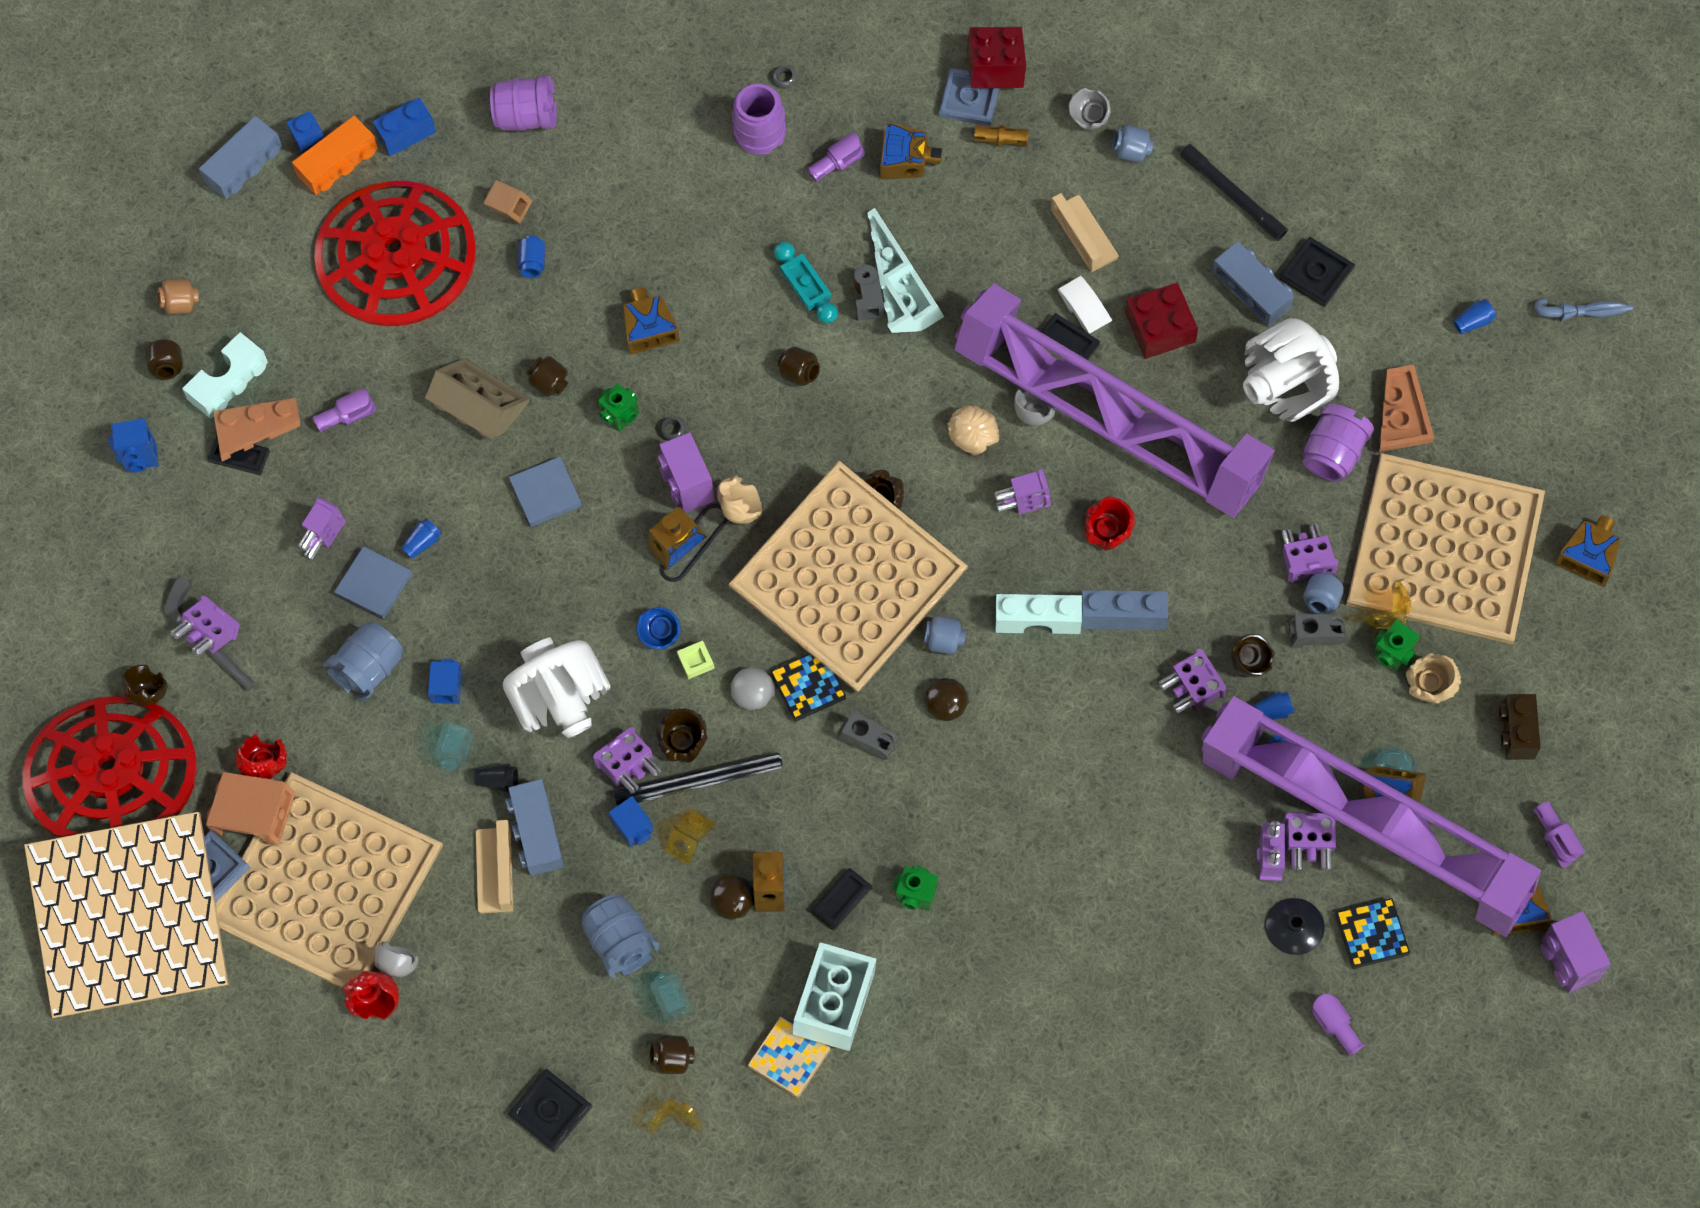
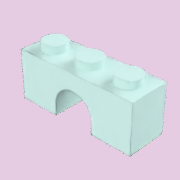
[182,332,268,419]
[996,594,1082,634]

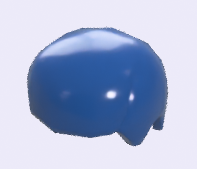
[636,607,681,650]

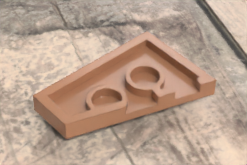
[1379,365,1434,452]
[213,398,301,461]

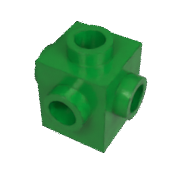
[598,383,639,432]
[1373,620,1420,671]
[892,865,938,911]

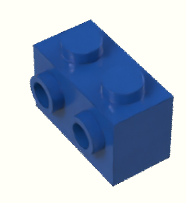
[373,97,436,157]
[109,418,159,473]

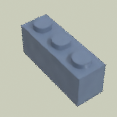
[199,116,282,199]
[1212,241,1294,327]
[1081,590,1168,630]
[505,779,564,876]

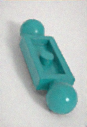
[774,241,838,324]

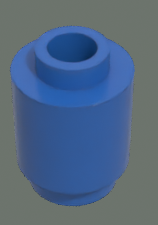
[517,236,545,278]

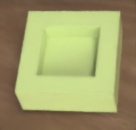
[677,641,714,679]

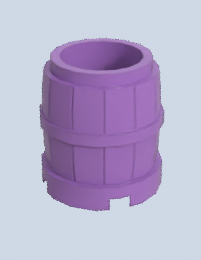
[490,76,557,131]
[732,84,786,155]
[1302,403,1374,482]

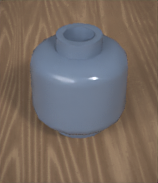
[1112,125,1154,163]
[1303,573,1343,614]
[923,615,966,654]

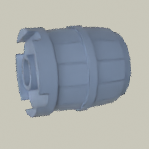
[323,621,404,702]
[581,894,659,978]

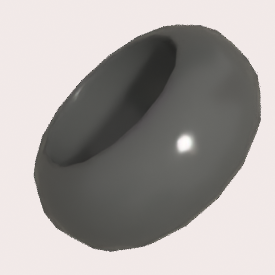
[772,66,797,89]
[660,417,685,441]

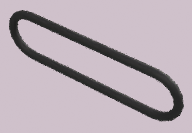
[660,504,728,582]

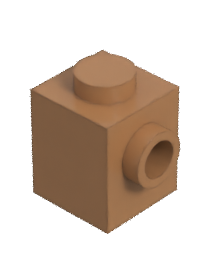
[484,180,533,224]

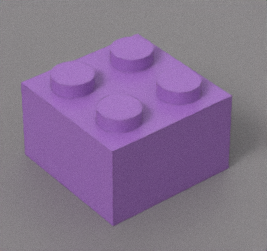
[657,432,714,513]
[1541,911,1611,993]

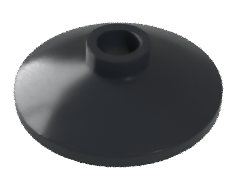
[1266,898,1325,955]

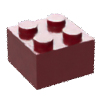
[967,27,1027,88]
[1125,282,1198,359]

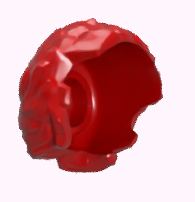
[1084,496,1136,551]
[235,734,287,779]
[342,971,399,1020]

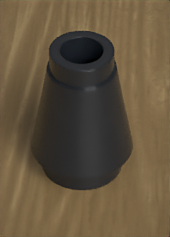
[474,763,519,792]

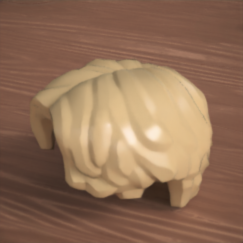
[948,405,999,455]
[717,475,762,524]
[1406,653,1461,704]

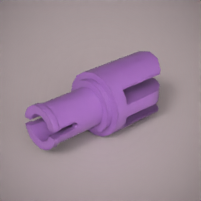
[807,133,865,182]
[313,388,376,432]
[1533,801,1585,868]
[1312,994,1365,1057]

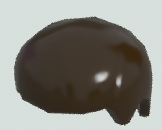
[1231,634,1275,677]
[122,665,168,706]
[925,678,969,721]
[710,875,755,920]

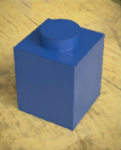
[287,111,324,155]
[428,659,462,704]
[608,796,654,847]

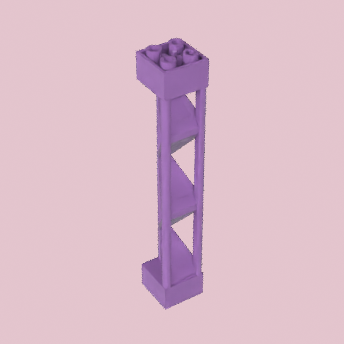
[954,283,1275,518]
[1201,696,1541,938]

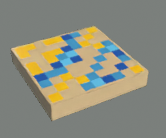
[748,1017,830,1099]

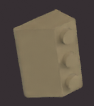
[425,358,530,439]

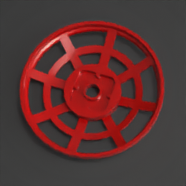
[314,181,476,326]
[23,696,197,838]

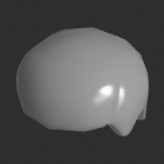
[1068,88,1111,130]
[1014,389,1056,426]
[730,667,775,710]
[373,941,418,978]

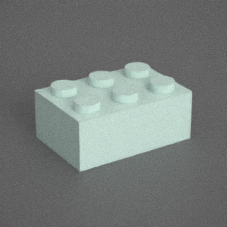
[793,942,876,1051]

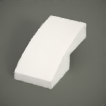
[1057,276,1112,334]

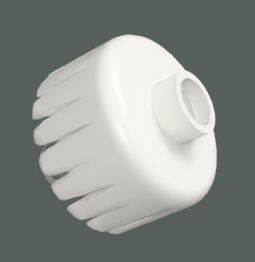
[1243,318,1339,422]
[503,637,610,738]

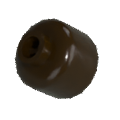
[146,339,183,380]
[778,347,820,386]
[527,356,569,397]
[650,1035,695,1074]

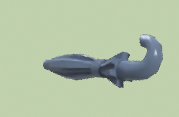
[1534,298,1633,321]

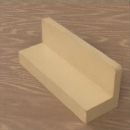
[1051,193,1119,273]
[476,820,513,914]

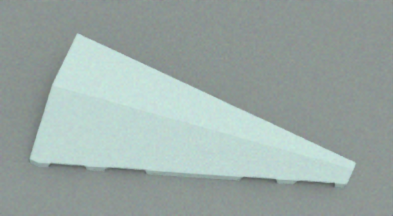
[867,208,944,333]

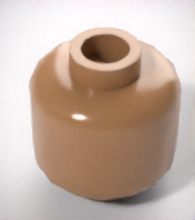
[157,278,199,315]

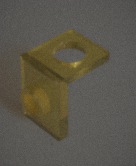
[1364,582,1411,629]
[665,809,716,865]
[648,1098,703,1135]

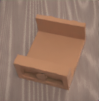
[206,772,296,846]

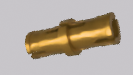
[974,125,1029,146]

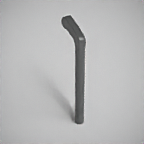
[164,578,256,691]

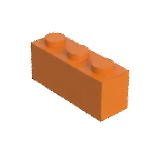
[292,115,378,196]

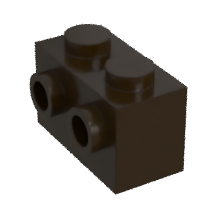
[1499,694,1541,760]

